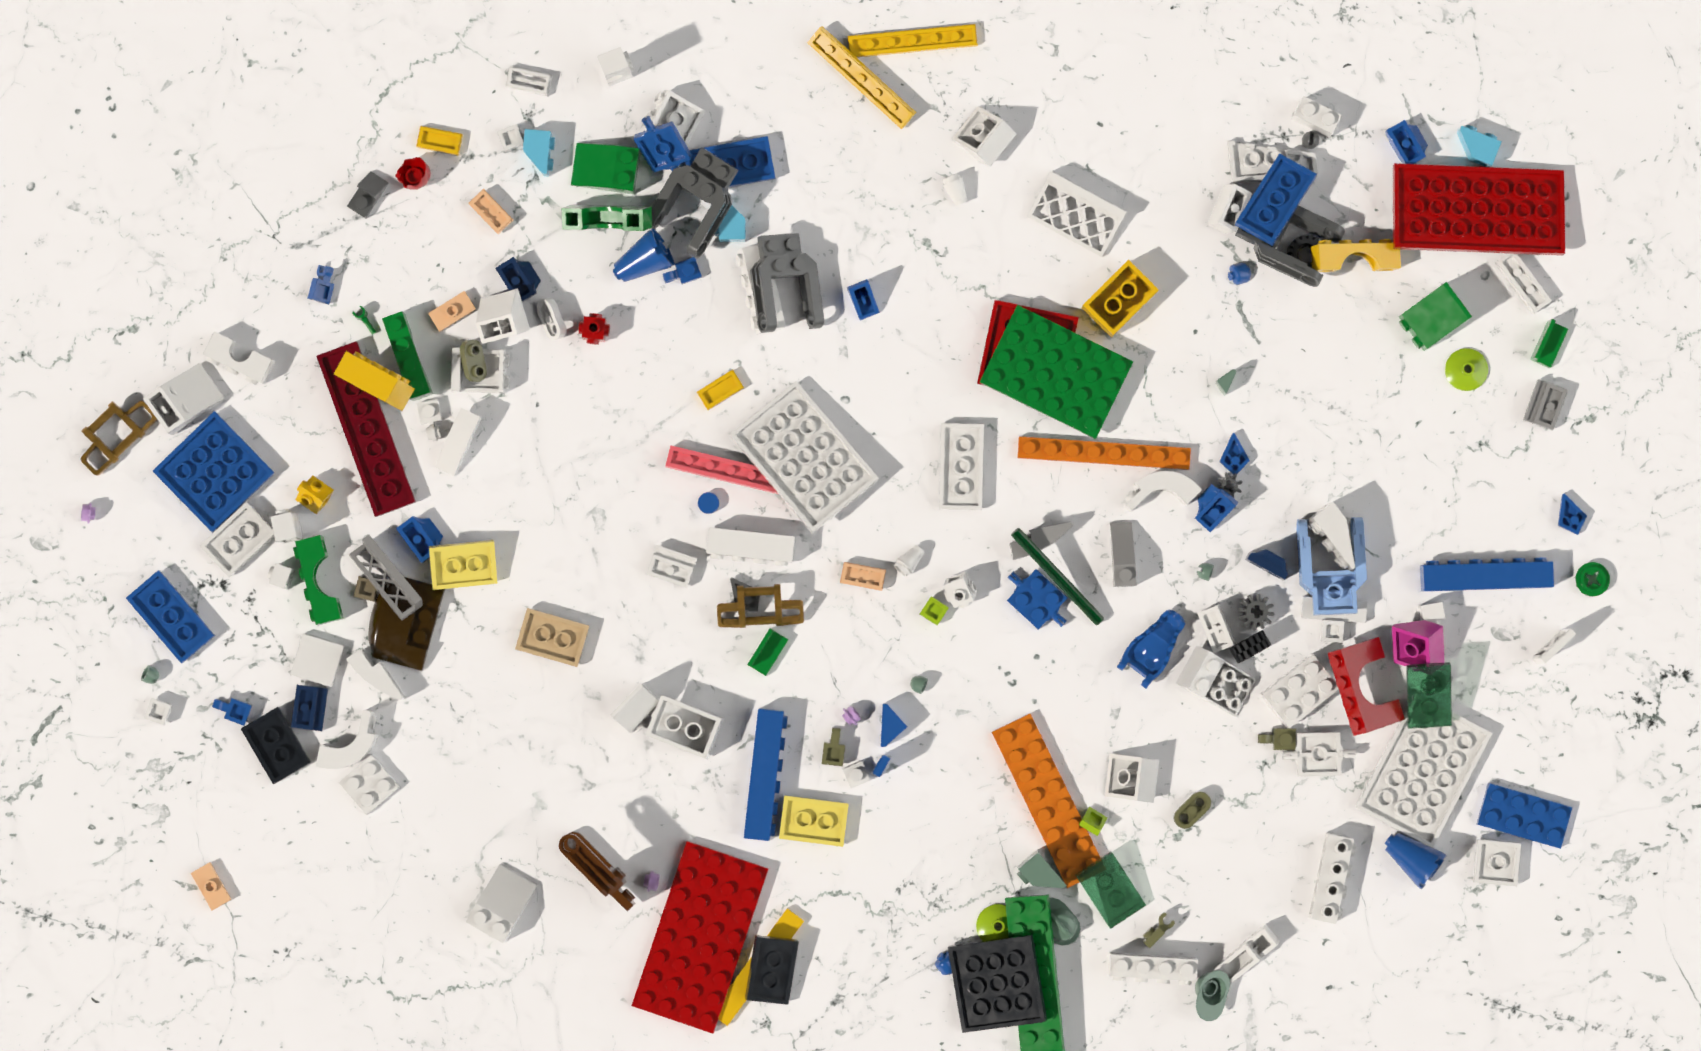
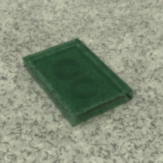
[1406,662,1452,729]
[1075,851,1146,929]

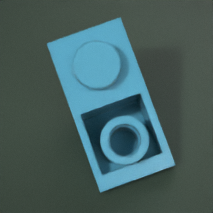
[1457,125,1502,167]
[523,129,555,177]
[715,205,746,242]

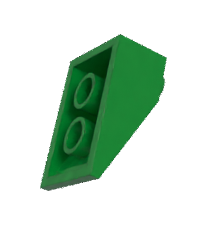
[571,143,640,194]

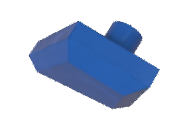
[1219,433,1250,474]
[1558,494,1587,535]

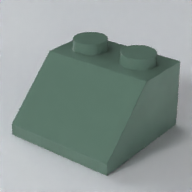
[1017,851,1067,888]

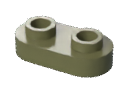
[460,339,487,382]
[1173,792,1211,829]

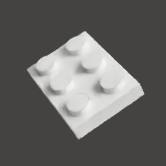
[199,502,274,578]

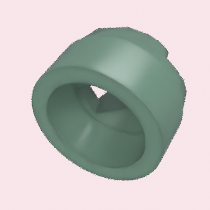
[1197,563,1214,581]
[141,665,160,684]
[910,676,928,694]

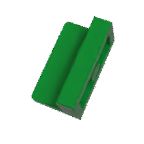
[1530,319,1568,369]
[747,628,788,676]

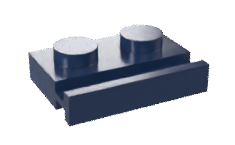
[291,685,328,731]

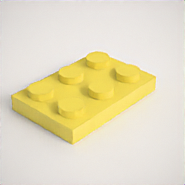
[429,540,498,590]
[779,795,849,847]

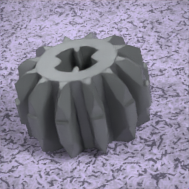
[1237,594,1275,630]

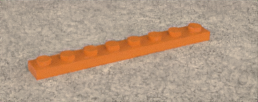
[1017,436,1191,470]

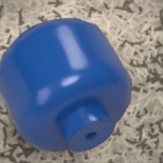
[1228,262,1251,285]
[935,952,952,975]

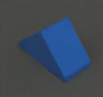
[847,279,880,321]
[881,704,908,747]

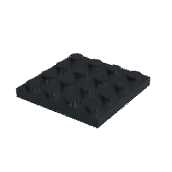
[948,934,1047,1033]

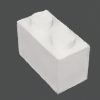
[1291,96,1342,138]
[1208,184,1252,234]
[270,509,303,544]

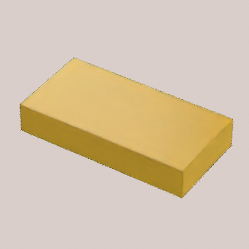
[416,126,463,156]
[697,369,744,410]

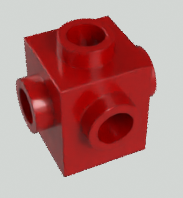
[578,313,610,345]

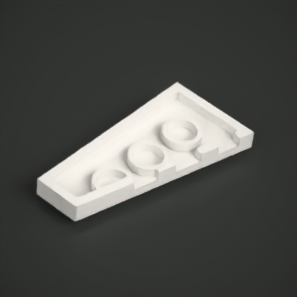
[1227,140,1318,184]

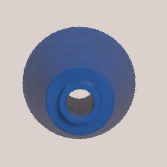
[613,229,675,282]
[1384,833,1447,890]

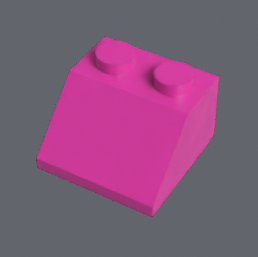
[1392,620,1445,674]

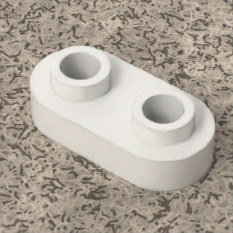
[537,298,566,340]

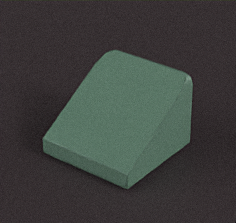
[1215,369,1237,396]

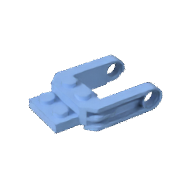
[1296,517,1367,616]

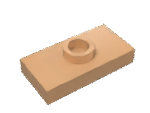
[468,188,514,235]
[428,291,476,332]
[840,562,886,591]
[191,862,232,911]

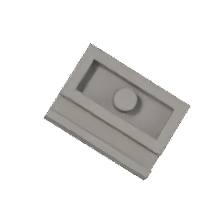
[1523,379,1568,431]

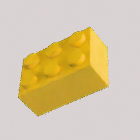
[1081,259,1159,338]
[334,351,415,411]

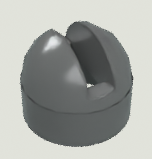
[1302,131,1319,149]

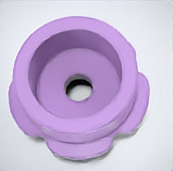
[81,502,96,524]
[842,706,861,725]
[643,871,660,892]

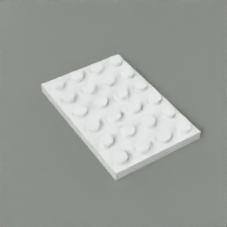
[730,381,879,534]
[1355,693,1493,848]

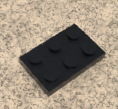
[241,707,312,785]
[745,935,799,1005]

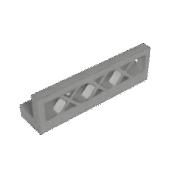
[349,535,423,620]

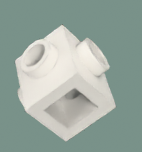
[943,571,977,608]

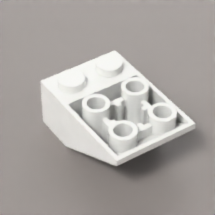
[143,363,225,435]
[1308,502,1355,570]
[1176,646,1257,717]

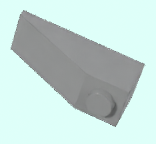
[1110,522,1137,587]

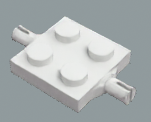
[1282,732,1356,777]

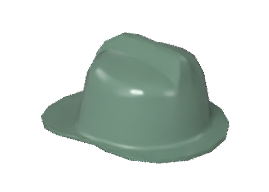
[1049,898,1081,946]
[1195,970,1230,1021]

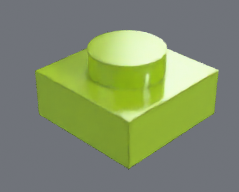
[919,596,949,626]
[1079,806,1108,836]

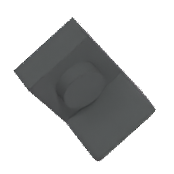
[347,171,389,219]

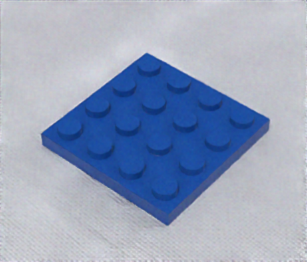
[153,411,275,533]

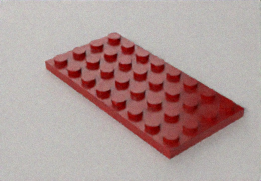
[1393,163,1565,256]
[631,841,769,1034]

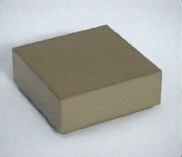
[353,576,380,602]

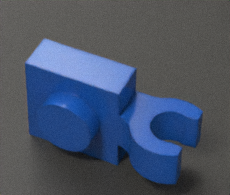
[663,257,702,285]
[307,265,335,305]
[212,698,253,726]

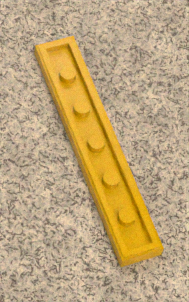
[848,24,978,58]
[807,26,917,129]
[718,908,804,1026]

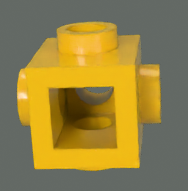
[295,475,334,515]

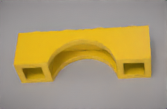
[1311,239,1401,272]

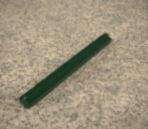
[1011,528,1104,626]

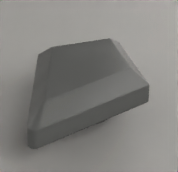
[730,577,760,612]

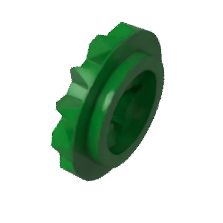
[1575,562,1610,597]

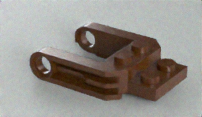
[558,832,636,912]

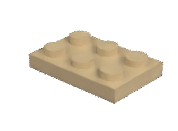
[515,608,590,667]

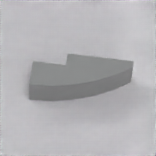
[1009,522,1073,560]

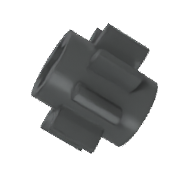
[1217,472,1243,498]

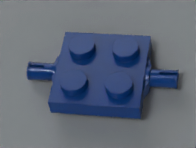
[633,116,692,173]
[1007,569,1067,630]

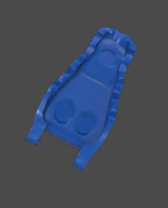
[1117,610,1186,689]

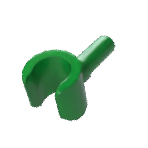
[352,306,377,335]

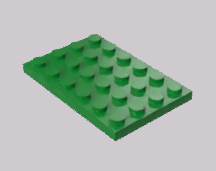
[979,305,1134,440]

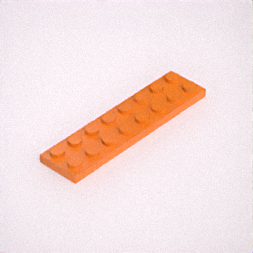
[991,713,1106,888]

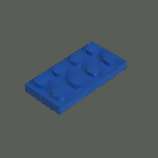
[685,136,776,194]
[1235,153,1317,246]
[126,570,216,664]
[1476,783,1573,849]

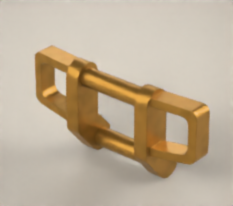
[80,401,158,476]
[717,584,804,628]

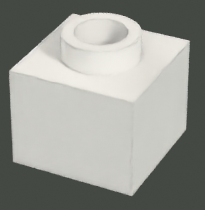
[267,563,295,590]
[1418,602,1445,624]

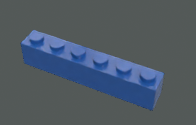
[1420,557,1554,592]
[744,709,788,841]

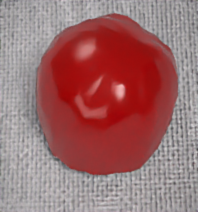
[395,157,431,190]

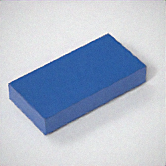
[873,755,891,778]

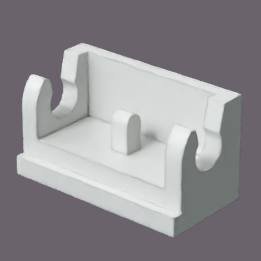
[1197,604,1236,653]

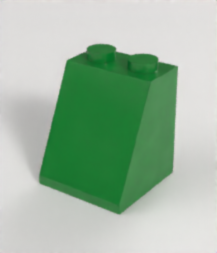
[1398,282,1472,351]

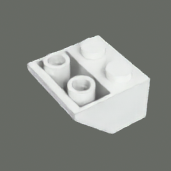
[476,289,530,344]

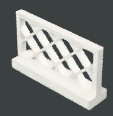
[1027,171,1127,257]

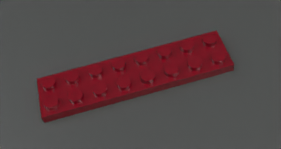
[316,341,416,517]

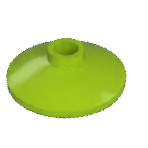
[1445,348,1488,391]
[976,904,1009,941]

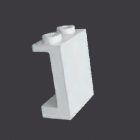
[451,348,510,394]

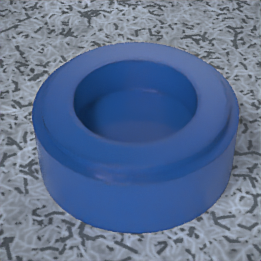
[698,492,719,514]

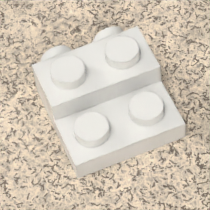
[645,90,705,145]

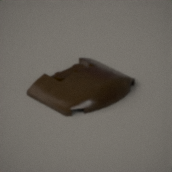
[368,577,445,671]

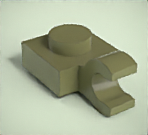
[821,727,845,767]
[1258,728,1296,750]
[1142,912,1175,949]

